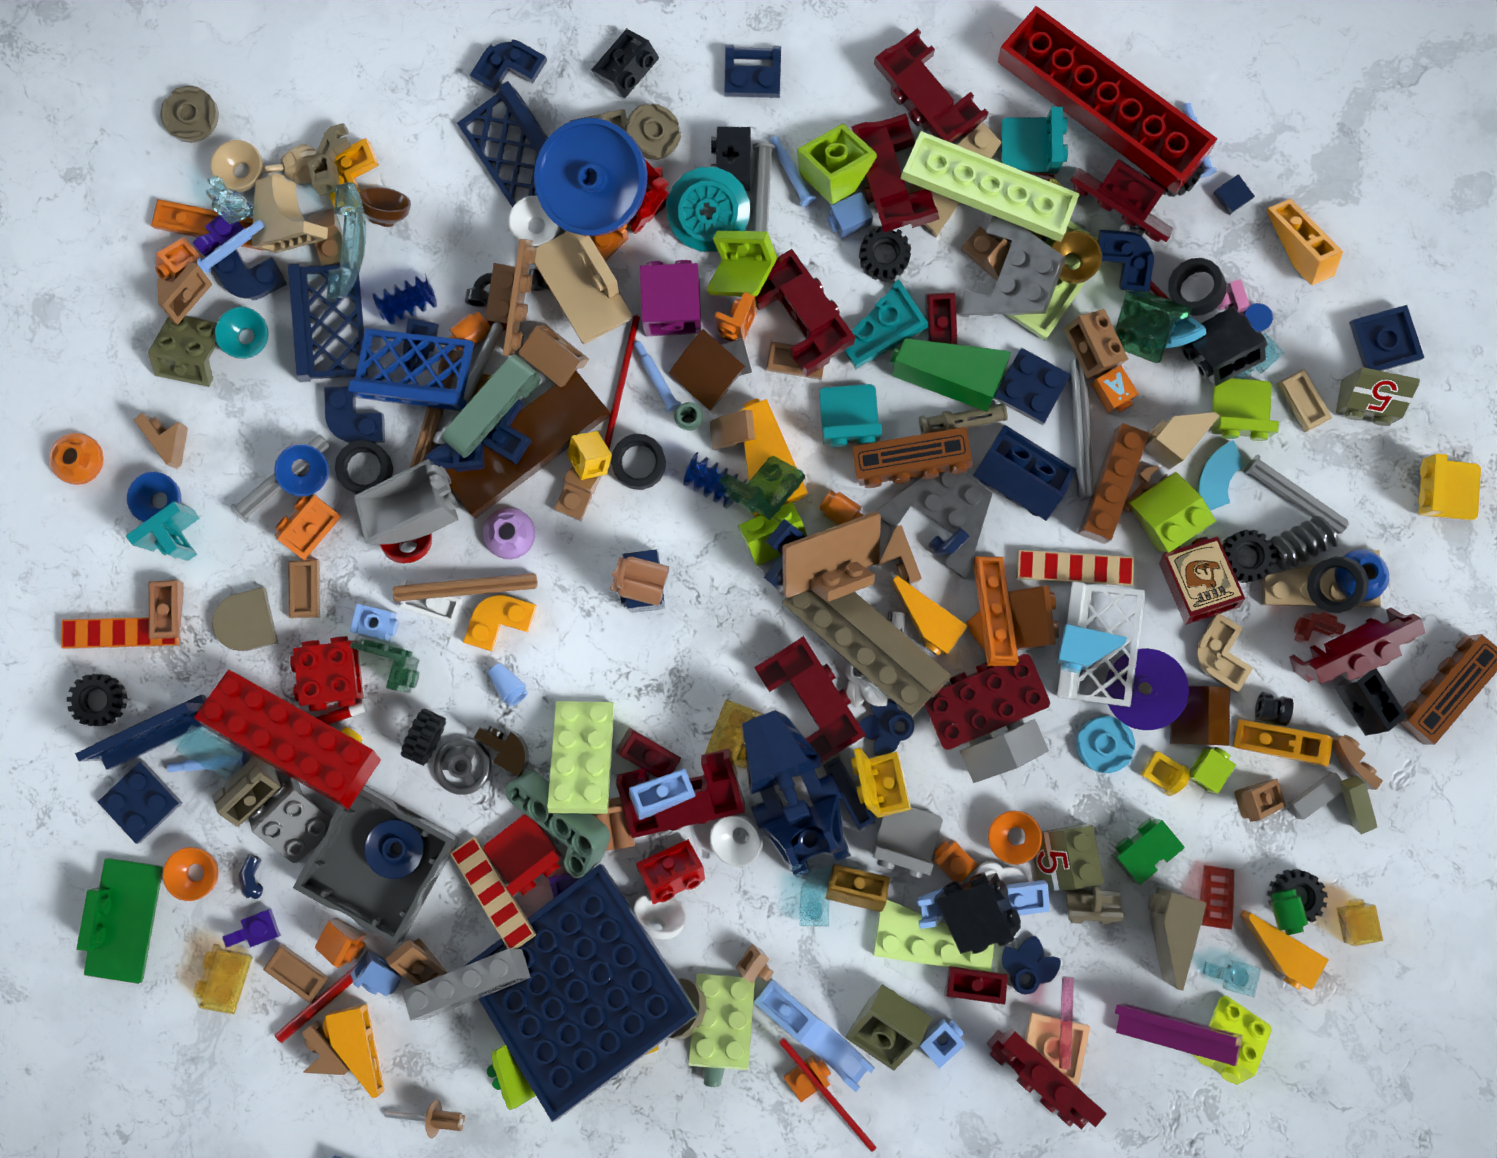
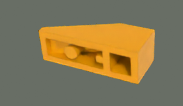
[1267,198,1343,286]
[891,575,967,656]
[1233,719,1333,767]
[1240,910,1329,990]
[323,1003,385,1098]

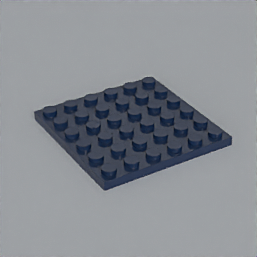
[463,864,700,1122]

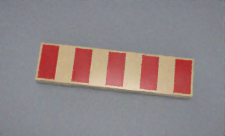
[1016,550,1134,586]
[450,837,537,949]

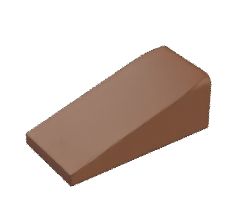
[149,580,184,639]

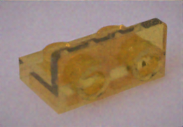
[705,699,763,769]
[193,944,253,1014]

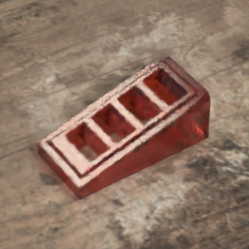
[1200,865,1234,930]

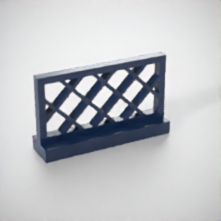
[457,81,548,208]
[288,264,368,382]
[75,694,207,770]

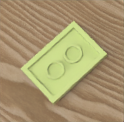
[689,974,755,1070]

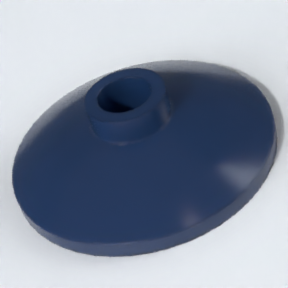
[364,820,424,879]

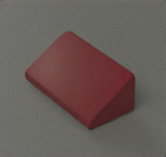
[944,966,1008,1005]

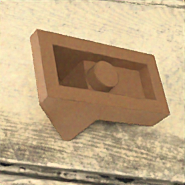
[307,208,351,266]
[961,226,1010,281]
[157,262,212,325]
[133,413,188,469]
[554,466,601,522]
[877,525,922,585]
[1234,778,1286,822]
[386,938,447,986]
[301,1021,350,1075]

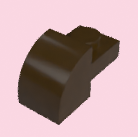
[474,725,529,777]

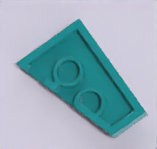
[844,278,928,370]

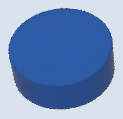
[1243,303,1273,332]

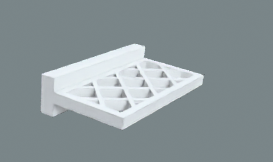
[1057,582,1145,707]

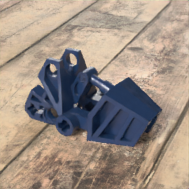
[742,710,851,878]

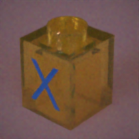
[1336,899,1383,946]

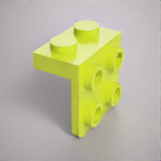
[1191,996,1271,1085]

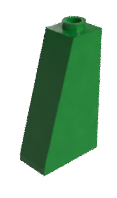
[890,339,1011,412]

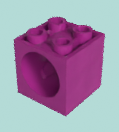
[640,260,702,336]

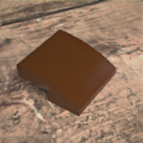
[668,329,746,411]

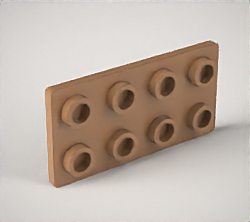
[486,239,537,356]
[782,512,881,602]

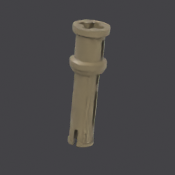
[919,403,1008,434]

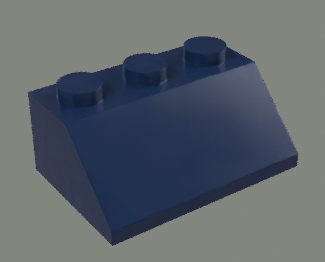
[973,424,1076,521]

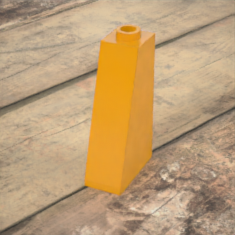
[740,398,808,518]

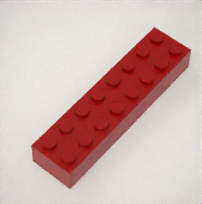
[998,6,1218,194]

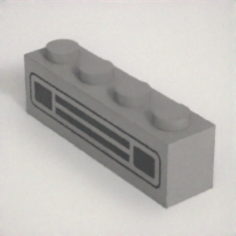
[402,948,531,1021]

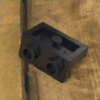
[591,28,659,98]

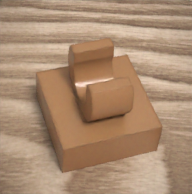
[735,944,774,983]

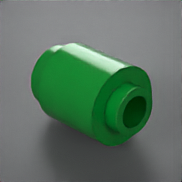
[1271,889,1308,935]

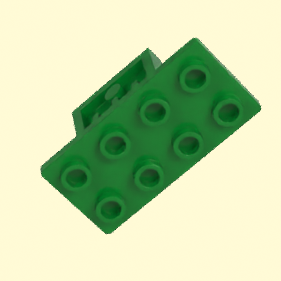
[76,858,163,984]

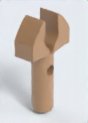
[1123,466,1167,513]

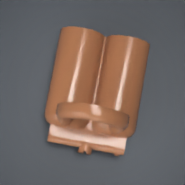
[610,557,669,606]
[592,797,635,851]

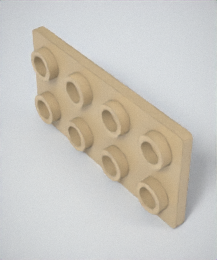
[534,231,632,344]

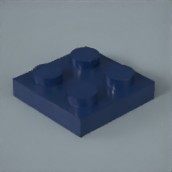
[1349,305,1424,371]
[993,347,1071,425]
[97,761,183,844]

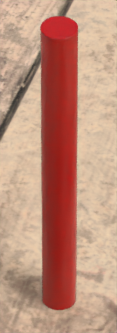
[275,965,356,1043]

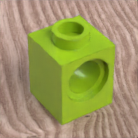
[1189,747,1237,794]

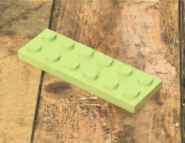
[900,131,1079,242]

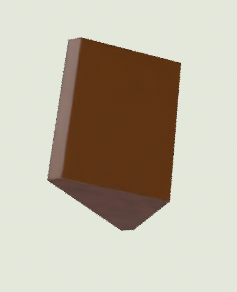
[1170,686,1230,746]

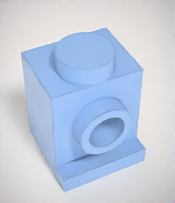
[350,604,398,641]
[919,1018,966,1069]

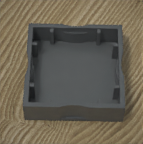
[293,785,460,945]

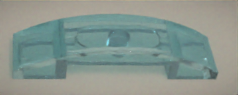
[327,182,366,299]

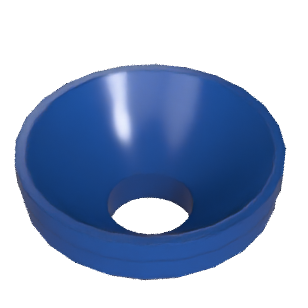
[274,444,329,496]
[127,472,182,522]
[1334,549,1390,602]

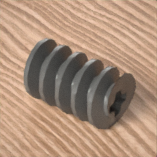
[1270,516,1339,571]

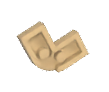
[1196,614,1253,693]

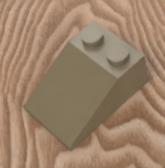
[1148,887,1207,991]

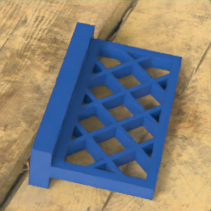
[348,328,474,411]

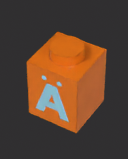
[1091,365,1139,414]

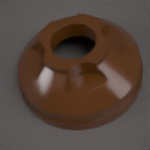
[358,187,411,227]

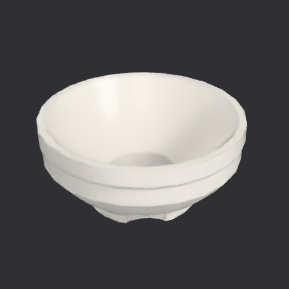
[509,196,560,248]
[710,814,763,867]
[633,893,686,940]

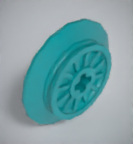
[666,167,750,252]

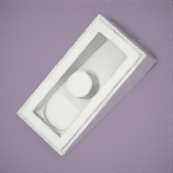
[398,580,463,625]

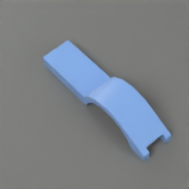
[917,880,1050,929]
[753,979,875,1092]

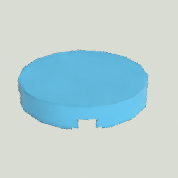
[1076,716,1135,773]

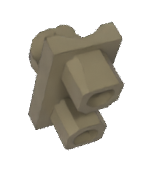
[1066,886,1123,925]

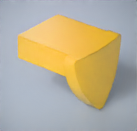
[1140,751,1190,797]

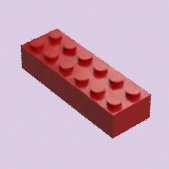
[194,669,381,810]

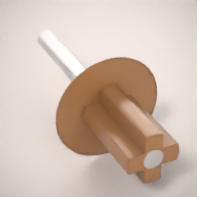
[384,1100,465,1139]

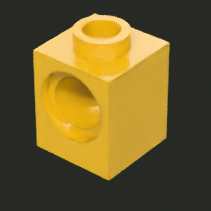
[567,431,612,480]

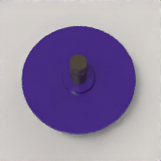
[1105,648,1189,730]

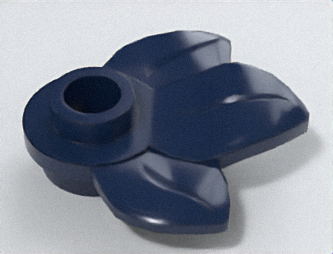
[859,699,914,755]
[1002,936,1061,995]

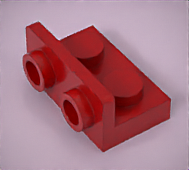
[635,839,705,904]

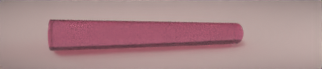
[1059,976,1074,1069]

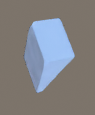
[629,768,695,820]

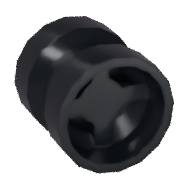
[1255,692,1294,726]

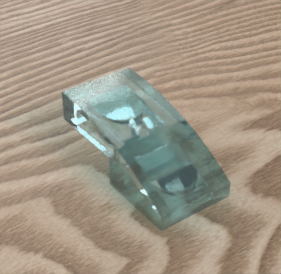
[176,725,243,779]

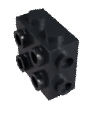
[1181,307,1267,387]
[936,872,1021,954]

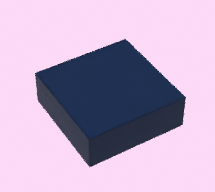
[1213,174,1255,215]

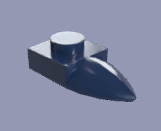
[403,318,439,372]
[425,441,485,472]

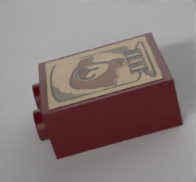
[1159,536,1246,625]

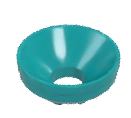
[215,307,269,359]

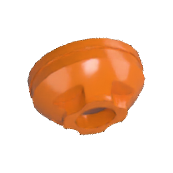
[49,433,104,485]
[988,810,1042,865]
[163,847,219,901]

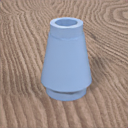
[488,663,528,707]

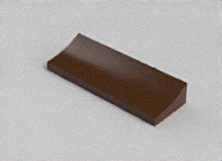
[445,370,610,518]

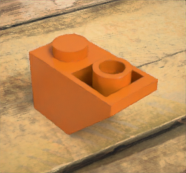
[314,918,366,968]

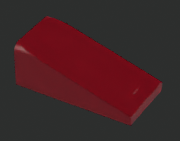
[925,292,958,345]
[615,727,681,778]

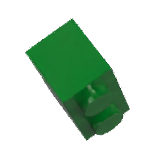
[1111,818,1185,885]

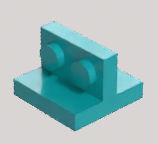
[126,502,200,561]

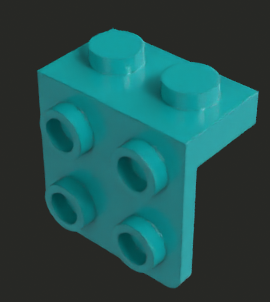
[1001,107,1068,174]
[819,384,882,447]

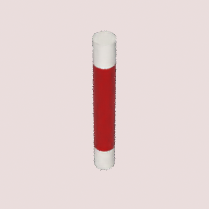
[315,701,367,725]

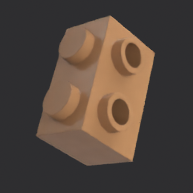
[1063,309,1129,379]

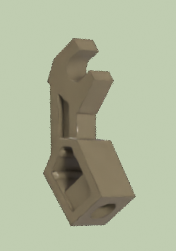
[307,123,351,196]

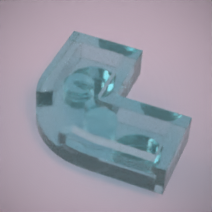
[799,866,859,927]

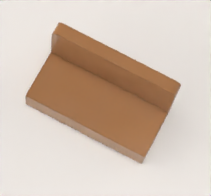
[519,324,589,387]

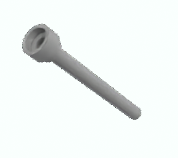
[433,322,503,445]

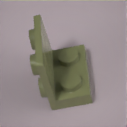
[148,316,217,387]

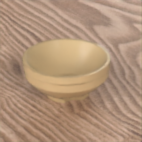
[210,140,264,192]

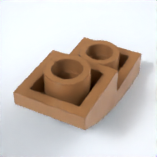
[710,410,755,450]
[1331,735,1383,790]

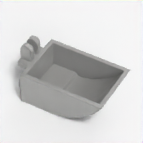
[354,459,458,545]

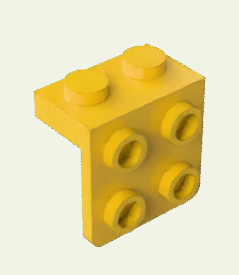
[1418,453,1481,521]
[851,748,911,818]

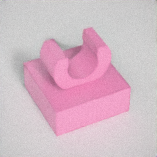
[1218,279,1250,314]

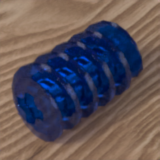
[372,273,437,325]
[683,451,747,509]

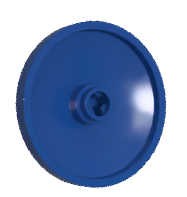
[534,118,647,236]

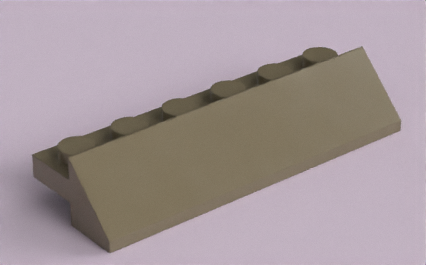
[782,590,952,718]

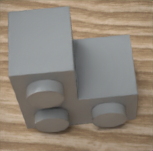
[960,719,1049,783]

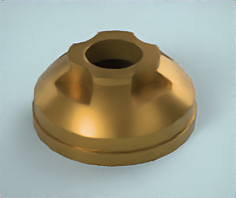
[1051,231,1102,284]

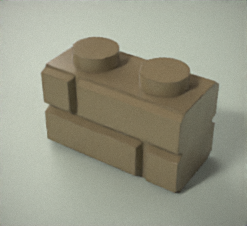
[212,757,281,827]

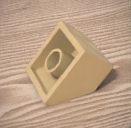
[1144,412,1219,470]

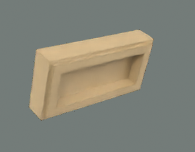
[1277,369,1332,433]

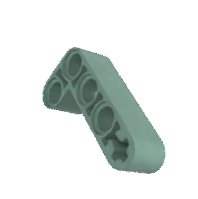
[441,354,541,458]
[505,770,610,878]

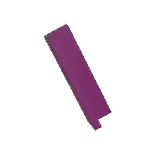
[1115,1003,1243,1066]

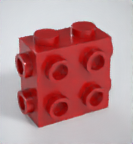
[290,636,364,711]

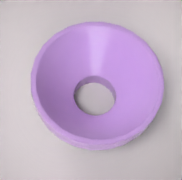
[483,508,536,560]

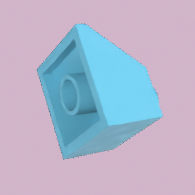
[1056,624,1127,673]

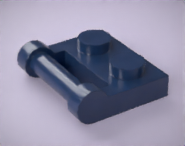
[724,44,781,98]

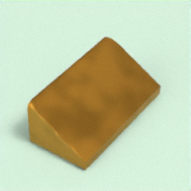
[825,864,890,912]

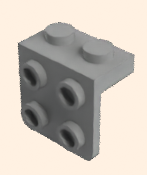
[249,777,332,863]
[871,807,943,879]

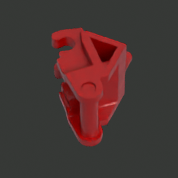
[628,160,669,234]

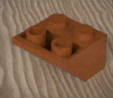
[1009,586,1059,650]

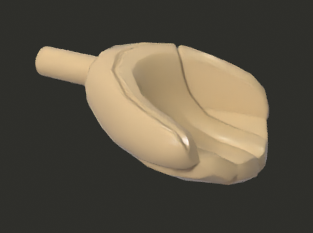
[264,144,316,184]

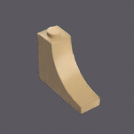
[252,173,328,253]

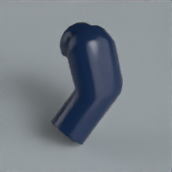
[928,527,970,556]
[238,854,263,899]

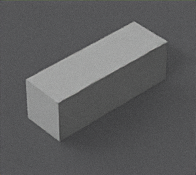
[1288,773,1342,820]

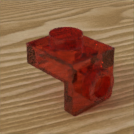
[1294,612,1346,643]

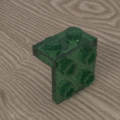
[719,456,805,520]
[350,638,420,693]

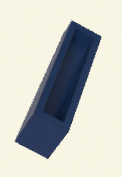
[823,757,875,831]

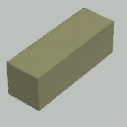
[1340,775,1378,835]

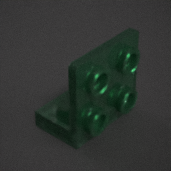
[1115,291,1192,363]

